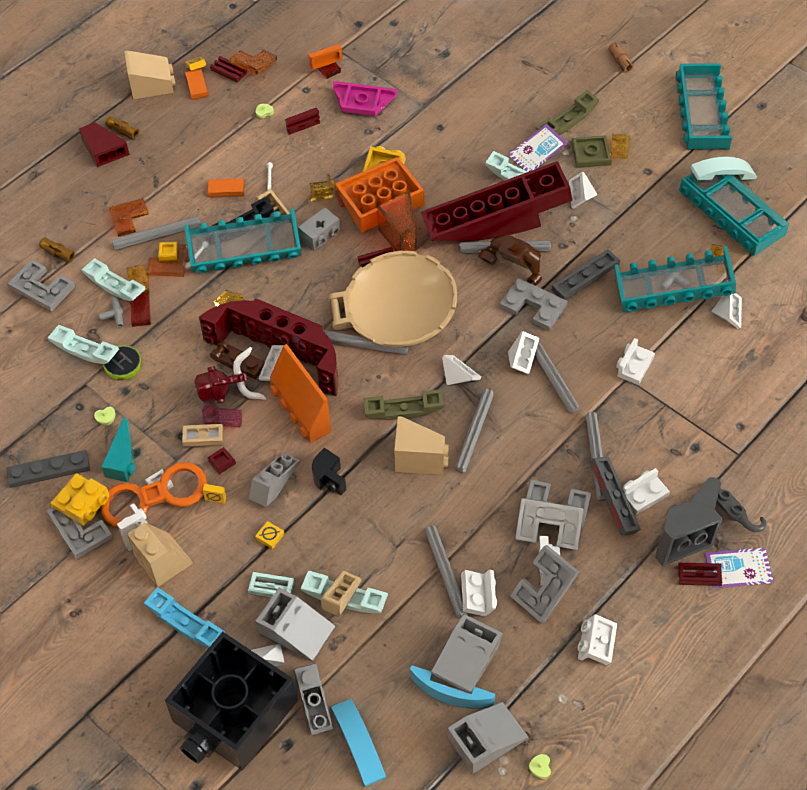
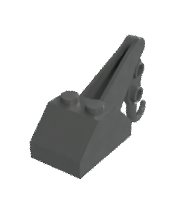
[655,477,767,566]

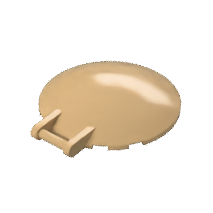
[328,251,458,347]

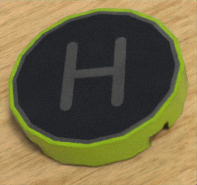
[103,345,142,380]

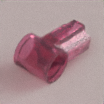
[202,404,242,428]

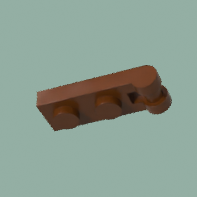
[210,340,265,380]

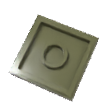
[571,135,612,168]

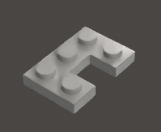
[7,259,76,312]
[500,278,568,331]
[526,480,591,532]
[515,498,584,550]
[47,507,113,559]
[510,545,579,623]

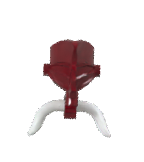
[195,347,266,404]

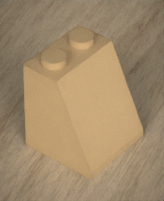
[124,51,176,99]
[394,416,449,475]
[127,522,193,587]

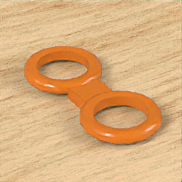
[100,462,207,528]

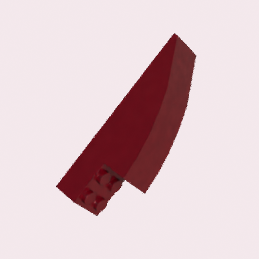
[421,161,573,241]

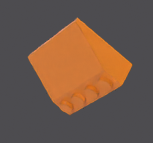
[335,157,425,233]
[269,344,331,443]

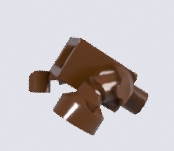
[478,234,542,286]

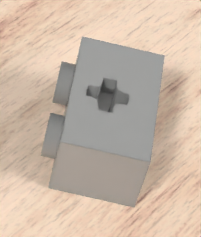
[298,208,341,250]

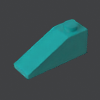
[101,417,136,482]

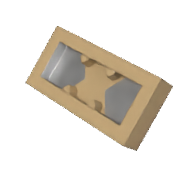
[182,424,224,447]

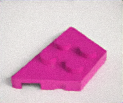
[333,81,397,116]

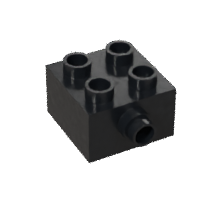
[165,631,298,771]

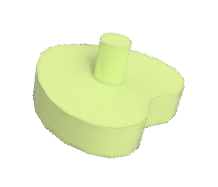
[256,104,274,119]
[94,407,116,425]
[529,754,551,779]

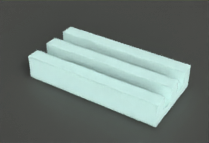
[248,572,294,598]

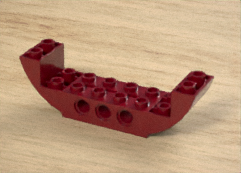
[199,298,339,396]

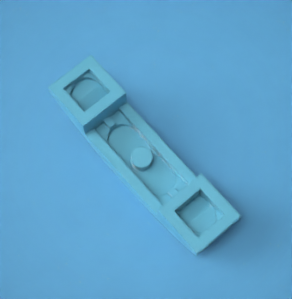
[144,587,225,648]
[410,665,495,709]
[331,699,386,787]

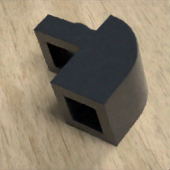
[312,448,346,495]

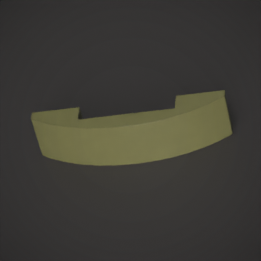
[536,90,599,135]
[363,389,444,419]

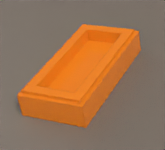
[308,44,343,70]
[185,69,208,99]
[208,178,244,197]

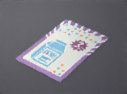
[508,124,568,172]
[705,548,774,588]

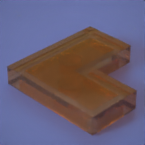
[230,50,277,74]
[109,198,149,237]
[147,244,189,277]

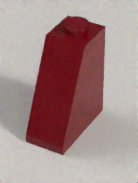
[79,122,130,167]

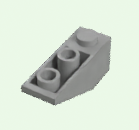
[249,452,300,507]
[294,663,333,735]

